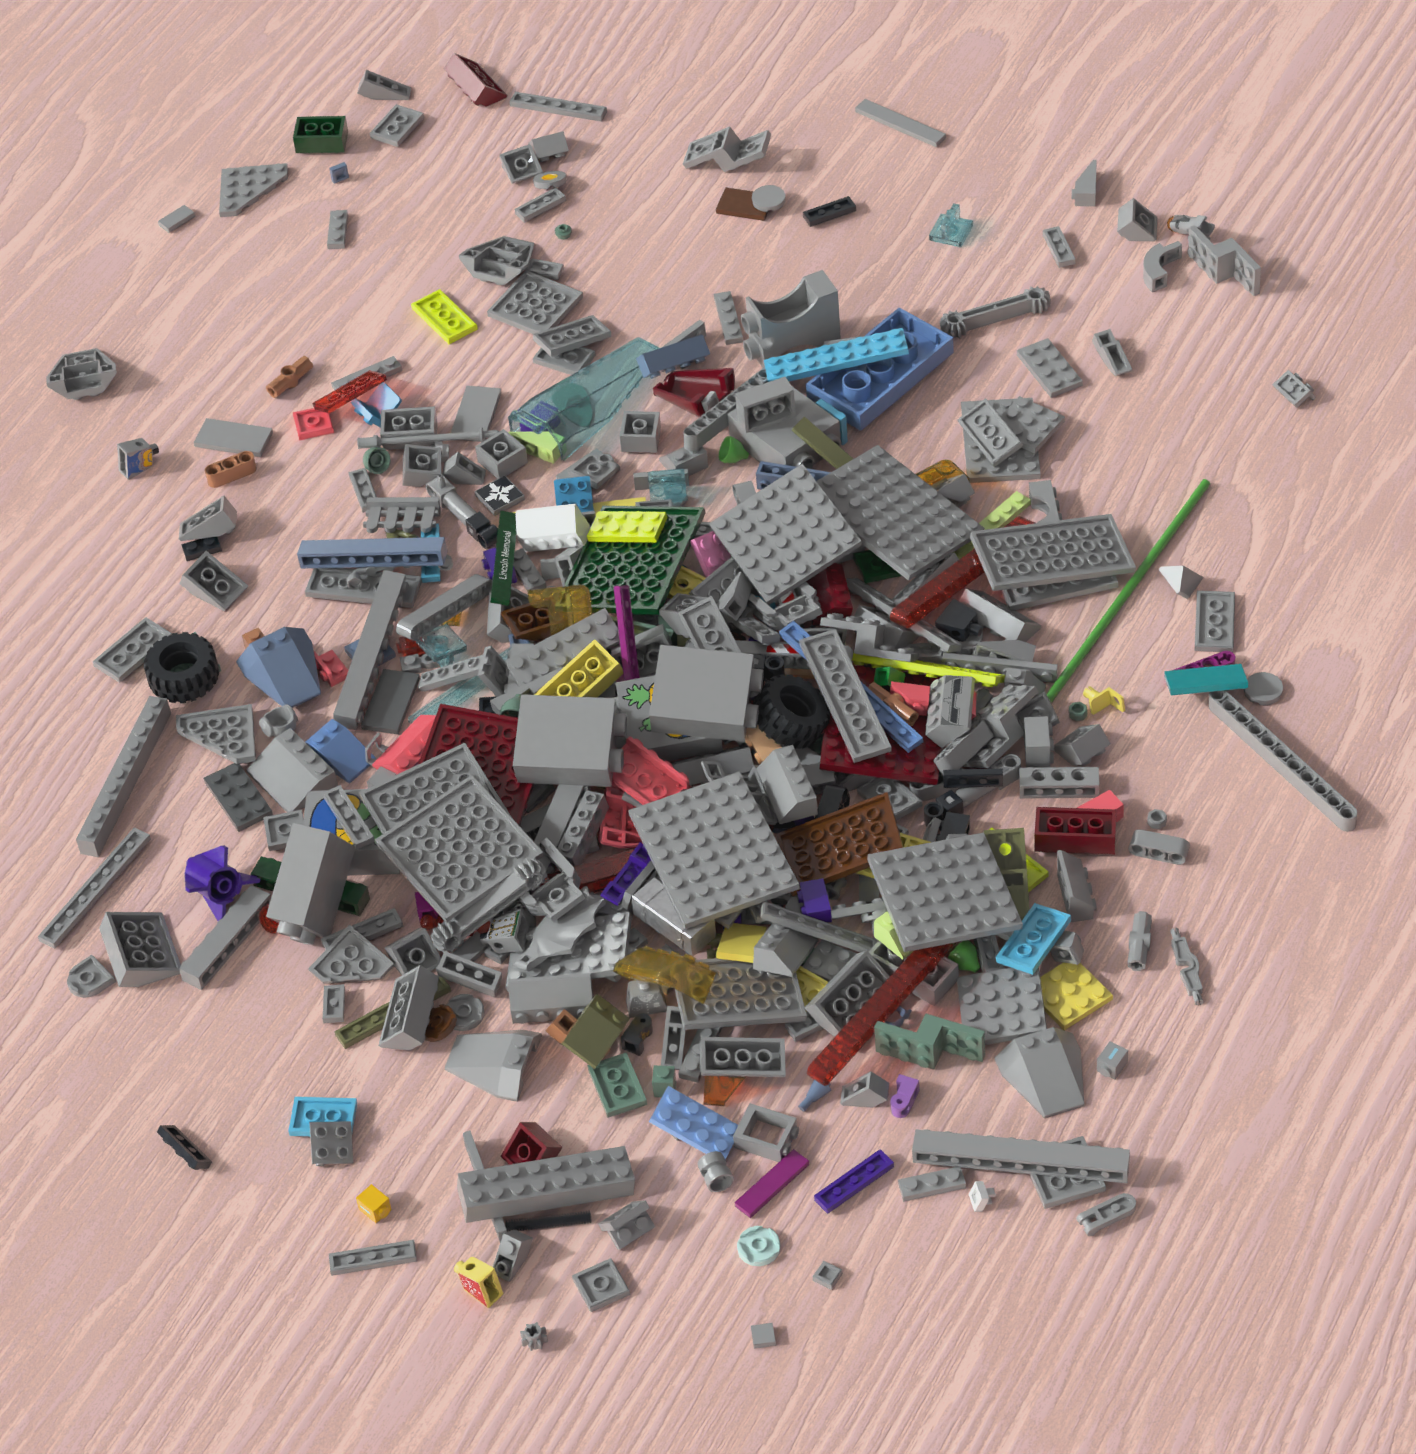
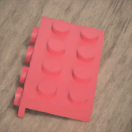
[612,736,689,805]

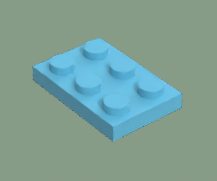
[288,1097,357,1136]

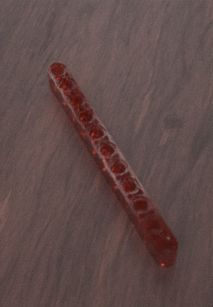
[890,516,1035,628]
[807,942,957,1086]

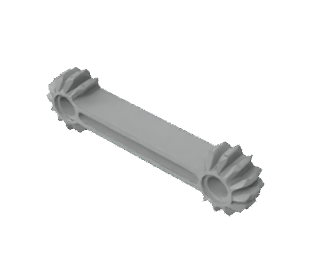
[940,286,1051,338]
[430,858,548,953]

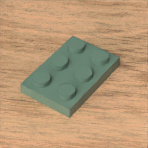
[587,1052,647,1118]

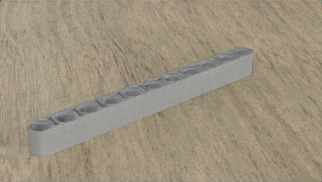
[1208,690,1357,832]

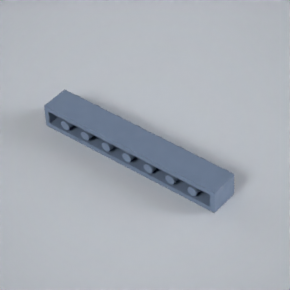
[297,537,448,569]

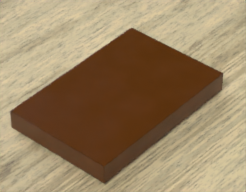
[716,187,769,221]

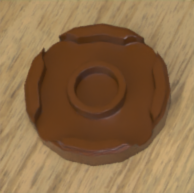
[425,1004,457,1042]

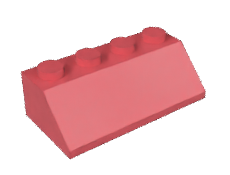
[372,715,436,775]

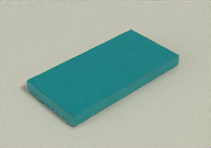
[1164,664,1248,696]

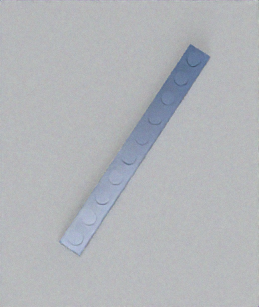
[779,621,923,753]

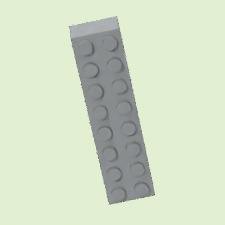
[457,1146,635,1223]

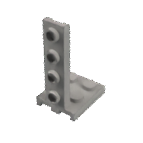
[418,646,508,697]

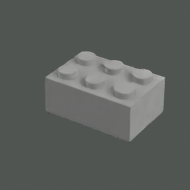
[735,377,796,433]
[380,407,438,450]

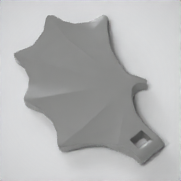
[515,886,606,971]

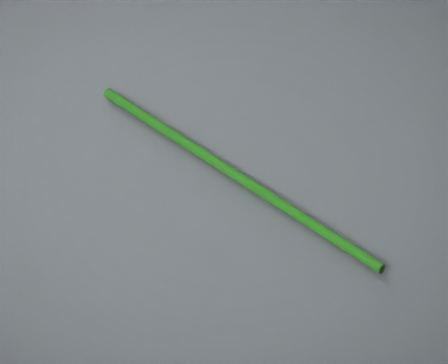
[1047,479,1210,703]

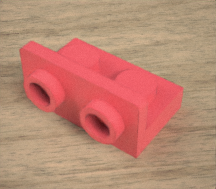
[314,650,349,687]

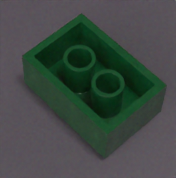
[293,116,348,154]

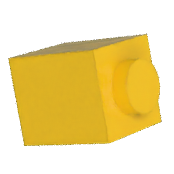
[356,1184,392,1223]

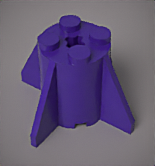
[184,845,260,921]

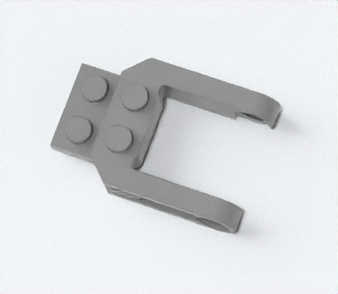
[747,582,822,630]
[518,838,586,922]

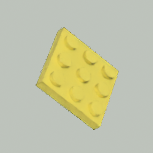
[1040,963,1113,1031]

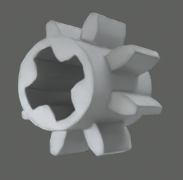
[520,1322,548,1351]

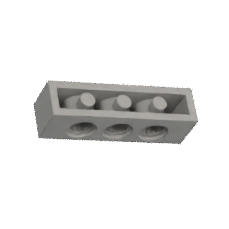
[1019,767,1099,799]
[557,790,609,871]

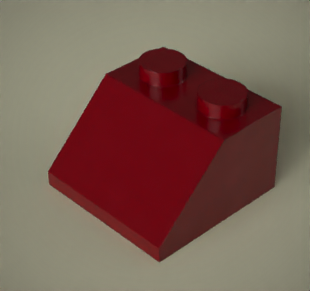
[500,1122,562,1165]

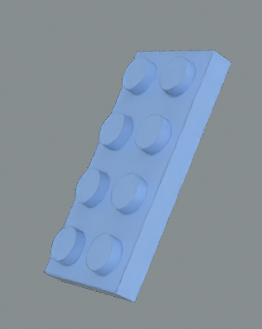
[649,1086,738,1159]

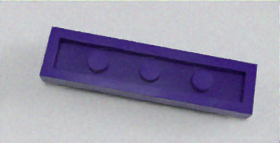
[814,1149,894,1214]

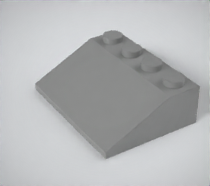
[246,728,338,812]
[99,912,181,987]
[804,950,907,1051]

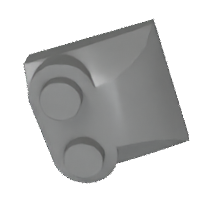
[499,144,543,184]

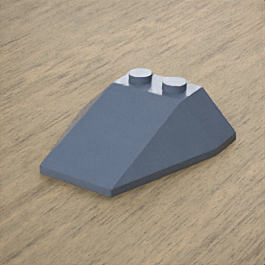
[236,627,321,708]

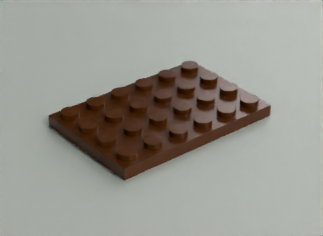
[776,792,904,897]

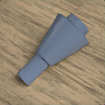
[798,1077,831,1112]

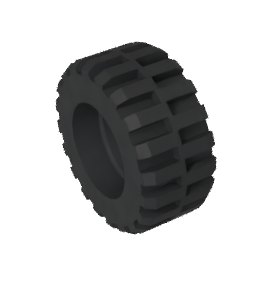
[144,632,219,703]
[753,674,830,749]

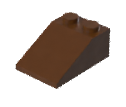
[501,596,568,641]

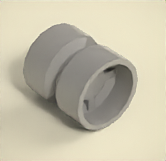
[697,1151,734,1192]

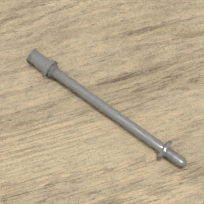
[357,427,499,449]

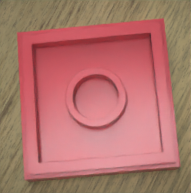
[293,405,334,440]

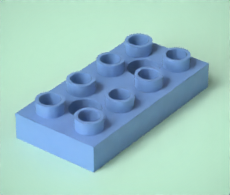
[806,308,954,431]

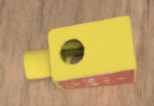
[454,1257,503,1308]

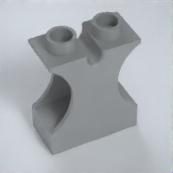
[741,270,841,368]

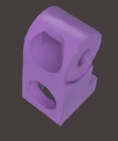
[890,1074,920,1118]

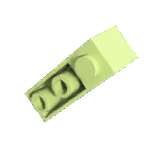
[508,431,565,463]

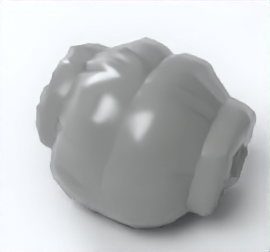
[259,704,298,737]

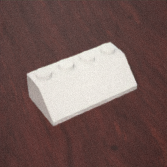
[516,504,591,552]

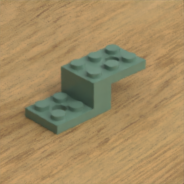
[874,1014,985,1069]

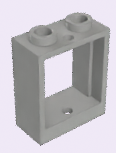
[733,1103,799,1162]

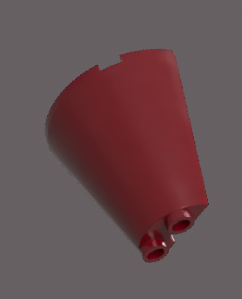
[652,368,735,417]

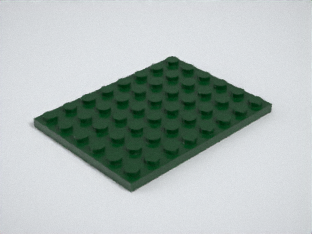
[554,506,706,615]

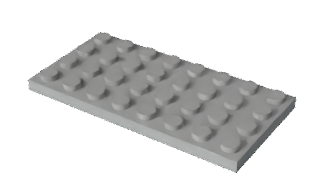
[970,514,1136,591]

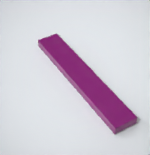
[613,585,640,681]

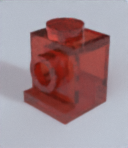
[396,636,426,657]

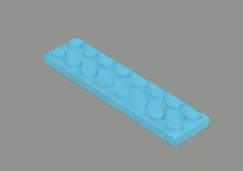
[764,328,909,382]

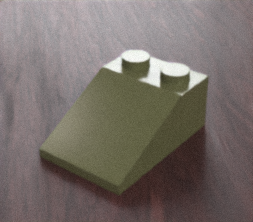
[561,994,630,1069]

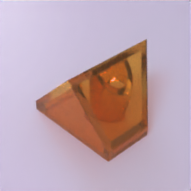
[703,1076,747,1106]

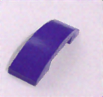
[600,842,651,906]

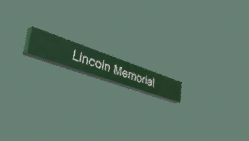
[490,511,517,606]

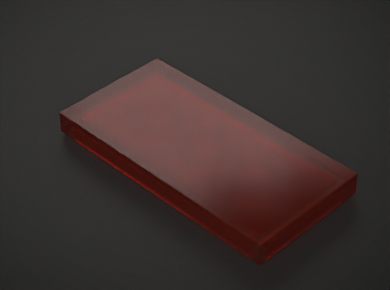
[313,370,387,413]

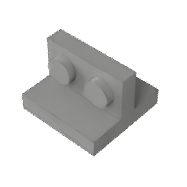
[598,1200,655,1250]

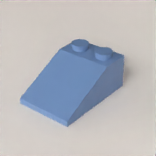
[305,719,376,784]

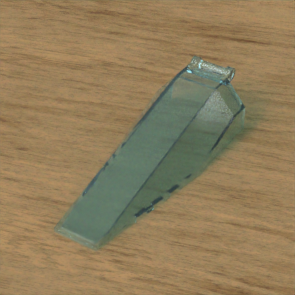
[508,337,659,461]

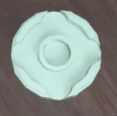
[737,1226,780,1266]

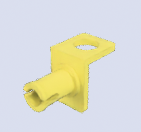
[1083,686,1125,715]

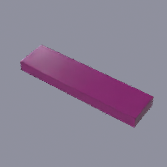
[734,1149,809,1218]

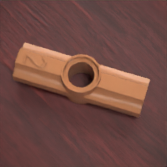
[266,356,313,398]
[868,682,919,726]

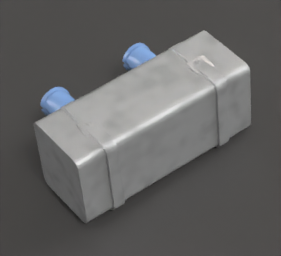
[632,877,716,956]

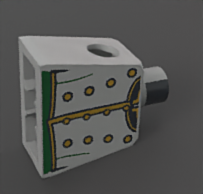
[480,910,530,953]

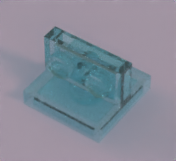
[929,203,973,247]
[648,468,687,502]
[414,624,467,667]

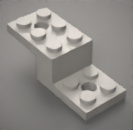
[683,126,772,172]
[1187,226,1261,296]
[820,613,919,662]
[962,685,1038,768]

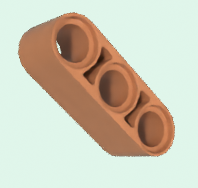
[205,451,257,488]

